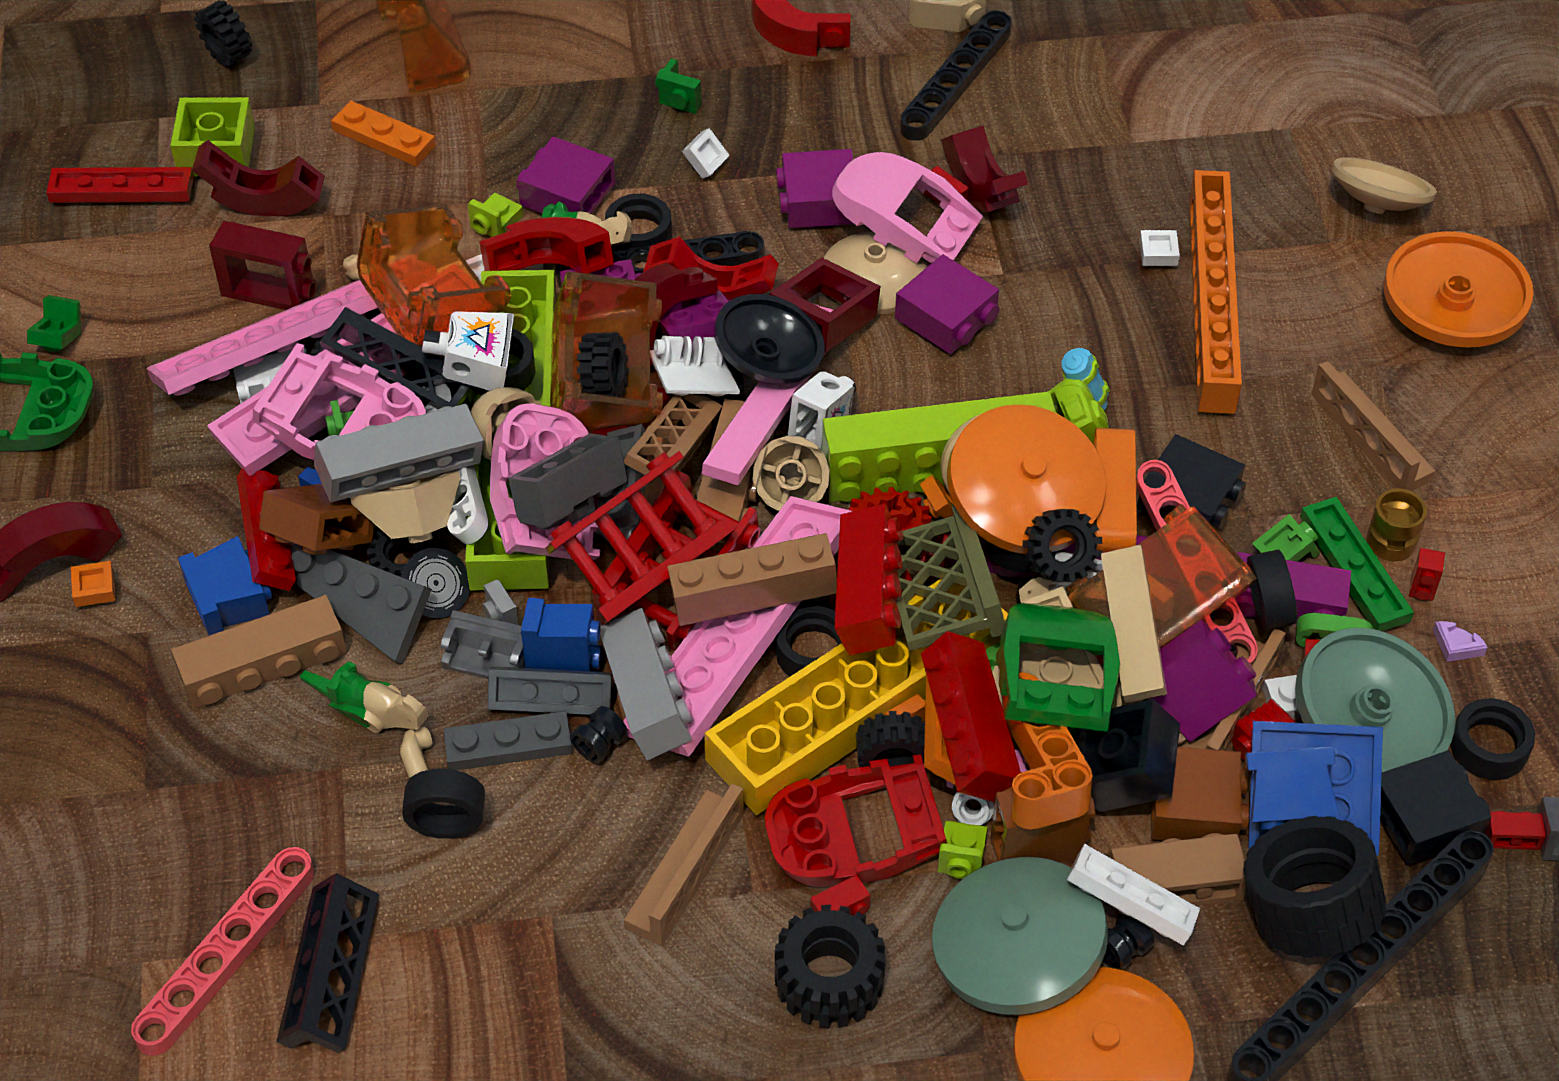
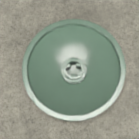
[1295,628,1455,772]
[932,857,1108,1015]

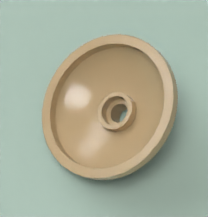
[1332,157,1436,214]
[824,231,927,315]

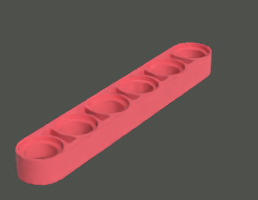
[1136,460,1258,666]
[131,847,314,1056]

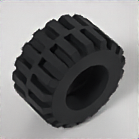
[775,905,886,1028]

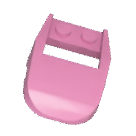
[832,152,983,263]
[253,343,426,460]
[490,404,600,560]

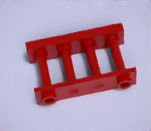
[545,451,736,626]
[591,470,761,651]

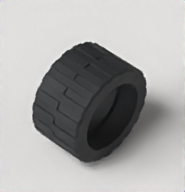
[1243,816,1387,958]

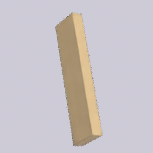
[1101,545,1167,703]

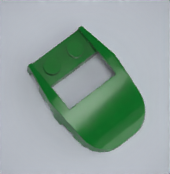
[0,352,93,451]
[996,603,1120,732]

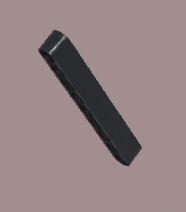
[1226,830,1493,1081]

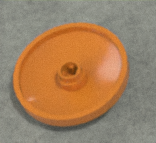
[1383,231,1533,348]
[947,405,1106,554]
[1013,967,1194,1081]

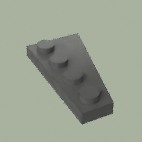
[291,543,432,664]

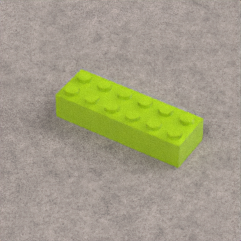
[822,391,1056,503]

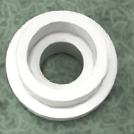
[952,791,994,826]

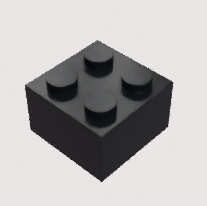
[1078,699,1180,812]

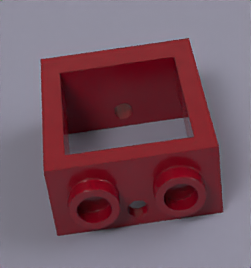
[209,220,317,310]
[769,258,881,353]

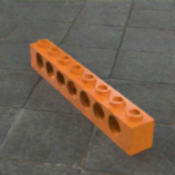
[1189,170,1242,414]

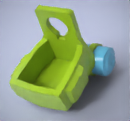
[1048,348,1110,444]

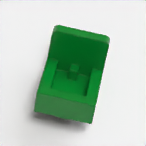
[655,58,702,114]
[27,295,81,351]

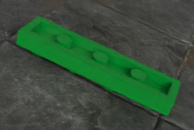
[1300,497,1414,631]

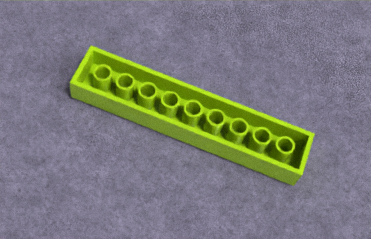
[465,270,557,590]

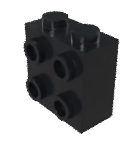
[1137,434,1247,540]
[1380,750,1491,865]

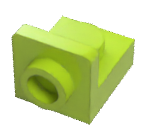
[468,192,524,237]
[938,820,987,879]

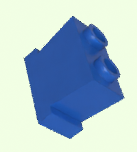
[177,536,272,636]
[521,597,603,672]
[1245,747,1340,830]

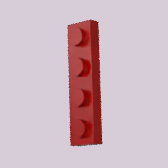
[46,167,194,203]
[236,468,296,591]

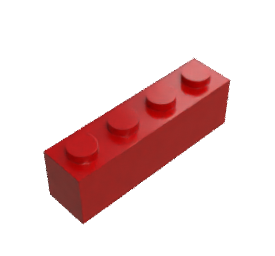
[834,503,903,656]
[921,631,1021,803]

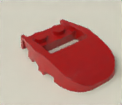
[765,754,947,887]

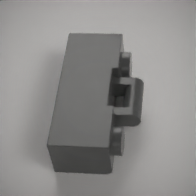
[508,433,627,529]

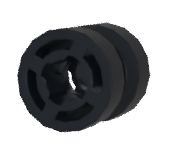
[570,706,628,764]
[1103,914,1155,970]

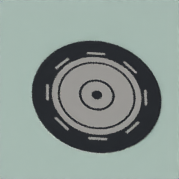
[402,548,470,618]

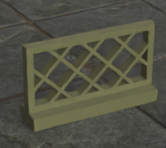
[897,505,1005,651]

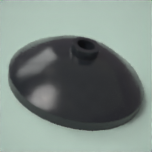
[714,294,825,384]

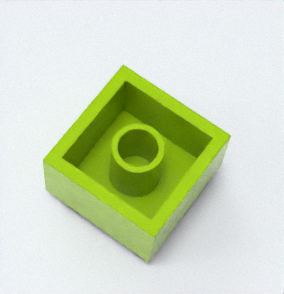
[170,97,255,176]

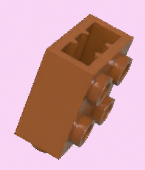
[259,484,374,555]
[1151,747,1249,840]
[990,787,1095,863]

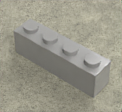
[314,404,484,503]
[600,608,693,760]

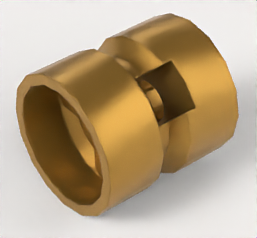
[1366,488,1427,562]

